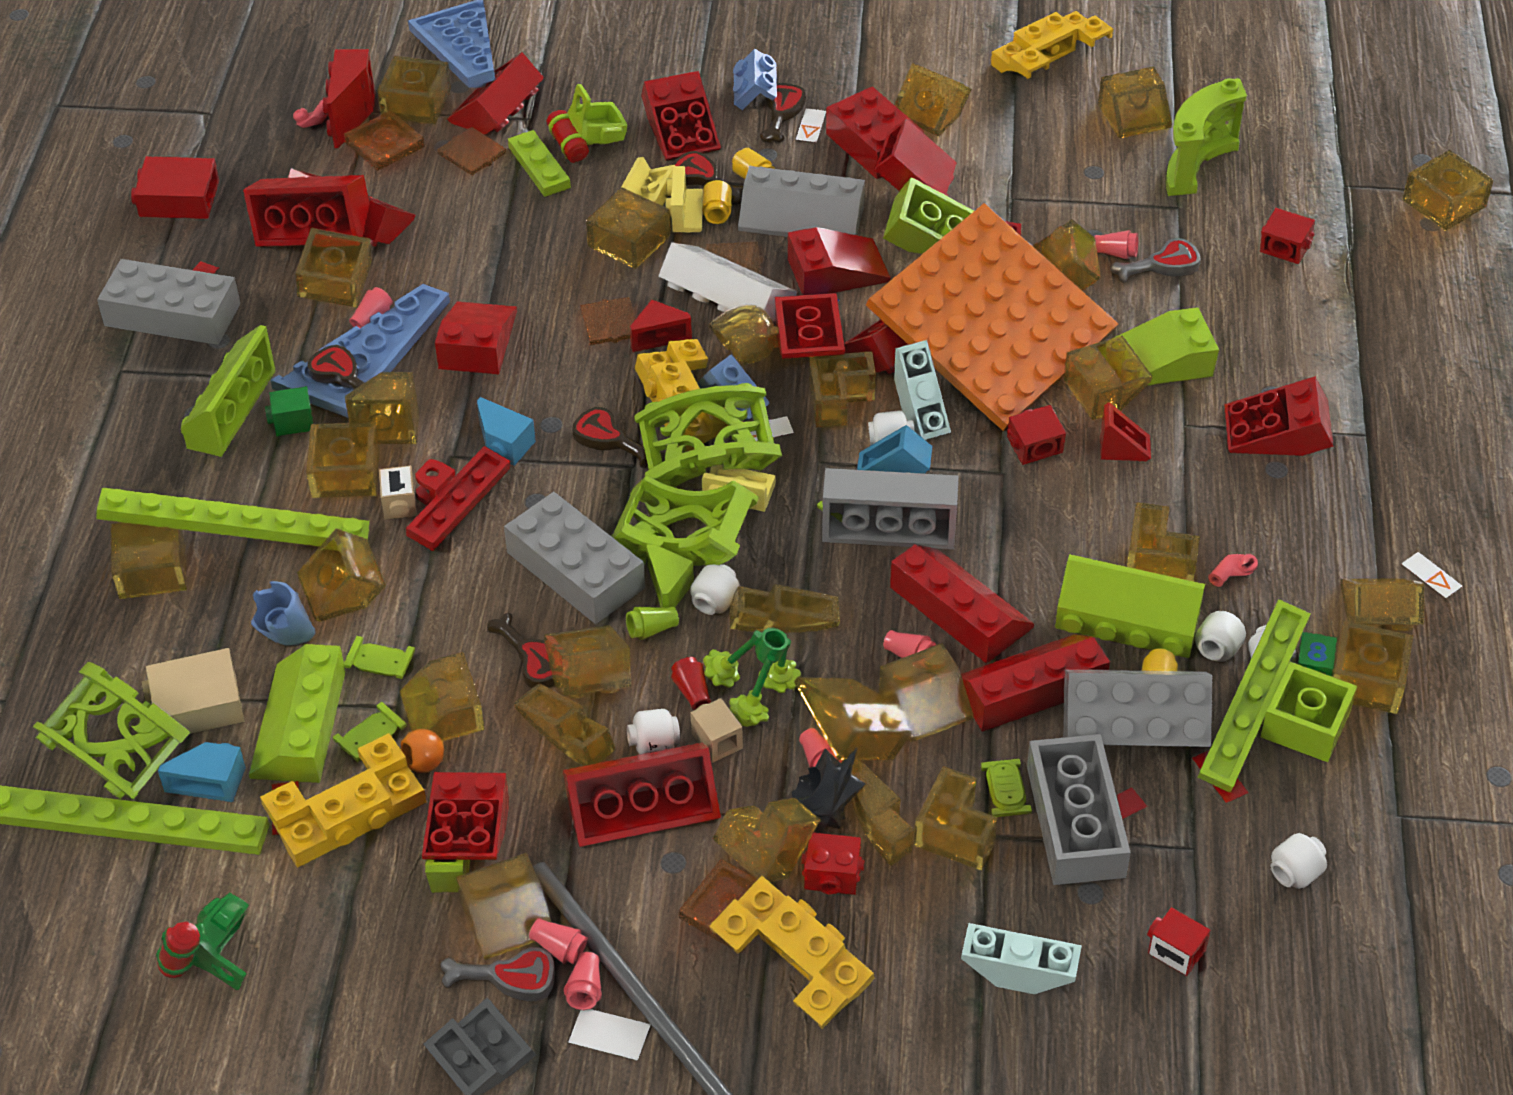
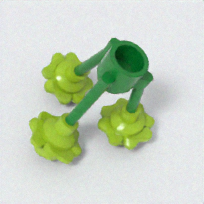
[703,628,801,727]

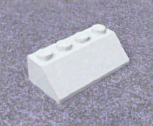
[659,242,798,327]

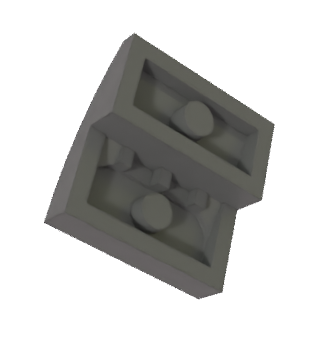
[424,997,536,1095]

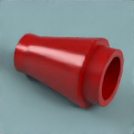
[671,657,711,710]

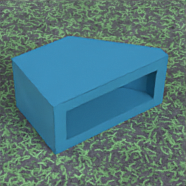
[477,397,536,466]
[857,425,933,474]
[158,742,246,802]

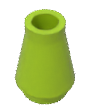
[626,606,679,640]

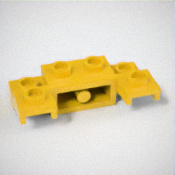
[991,11,1113,79]
[635,339,743,451]
[260,733,426,868]
[709,875,875,1029]

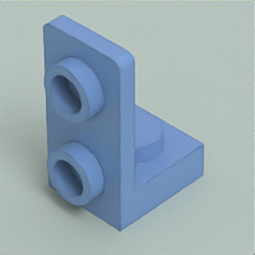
[697,354,769,421]

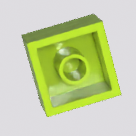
[1261,662,1357,762]

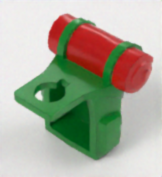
[156,892,249,990]

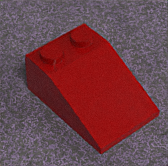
[788,227,891,295]
[775,293,845,359]
[435,301,517,375]

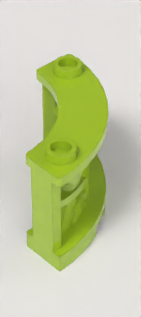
[1166,78,1247,196]
[634,383,782,488]
[611,476,759,566]
[33,662,190,800]

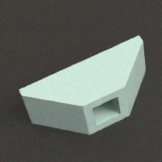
[894,340,951,440]
[961,923,1082,994]

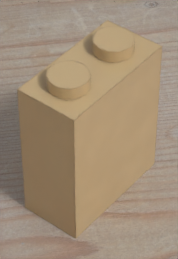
[142,648,245,740]

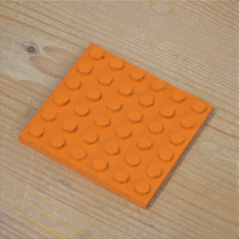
[866,203,1119,431]

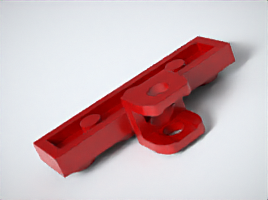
[406,446,510,551]

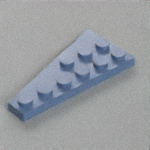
[408,0,495,88]
[270,284,450,419]

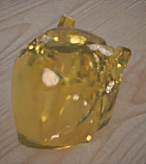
[708,304,779,366]

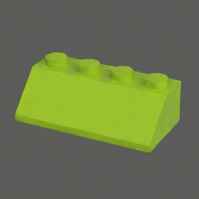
[181,325,276,457]
[1055,554,1205,658]
[249,644,346,783]

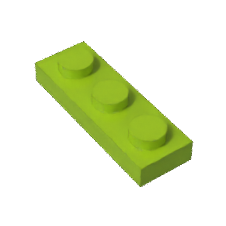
[508,130,571,197]

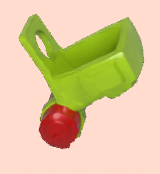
[546,84,627,163]

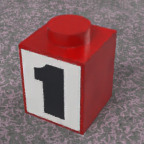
[1147,907,1211,976]

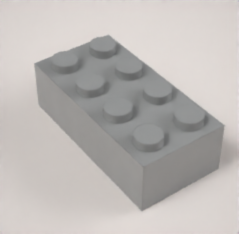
[97,259,241,345]
[822,468,959,549]
[504,492,645,624]
[1063,669,1212,747]
[1027,734,1131,885]

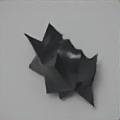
[788,747,866,848]

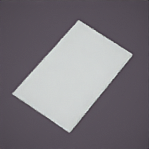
[568,1009,651,1060]

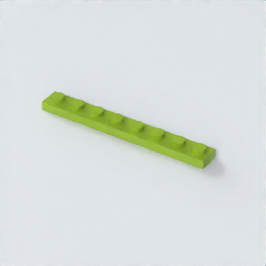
[96,488,370,552]
[0,786,270,855]

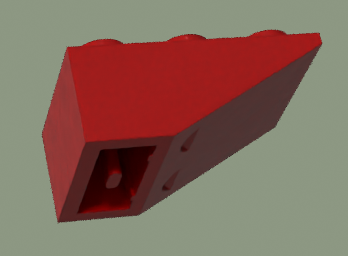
[323,49,376,148]
[641,71,721,161]
[1224,376,1334,456]
[422,772,509,860]

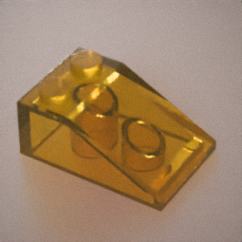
[794,677,913,760]

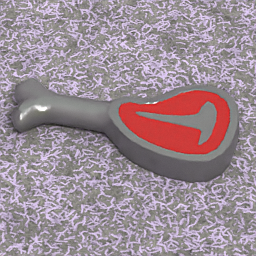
[1110,238,1201,283]
[441,947,555,1001]

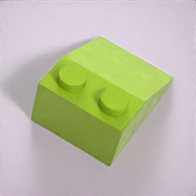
[883,177,974,254]
[1105,307,1219,389]

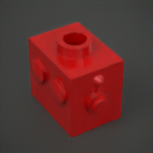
[1260,208,1315,264]
[1007,405,1066,465]
[801,832,865,895]

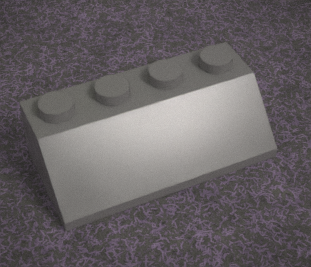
[738,166,865,237]

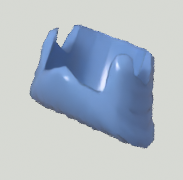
[251,581,315,646]

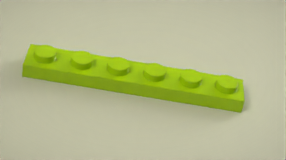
[1197,599,1311,792]

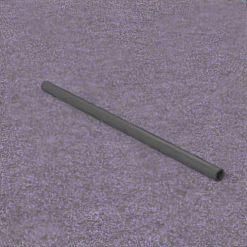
[530,862,733,1095]

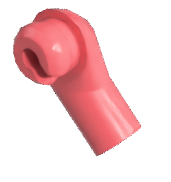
[293,100,328,128]
[1208,554,1258,587]

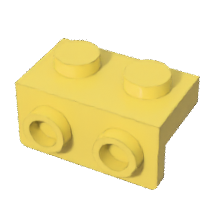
[619,157,675,216]
[666,166,703,233]
[702,465,776,512]

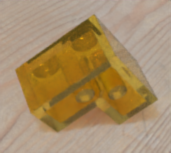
[809,352,876,428]
[1127,502,1200,581]
[914,766,998,871]
[712,798,820,882]

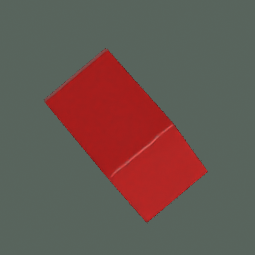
[630,300,692,352]
[1100,402,1151,462]

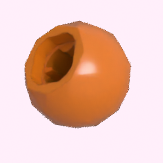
[401,729,444,773]

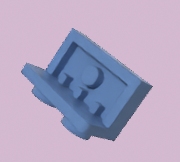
[733,49,777,110]

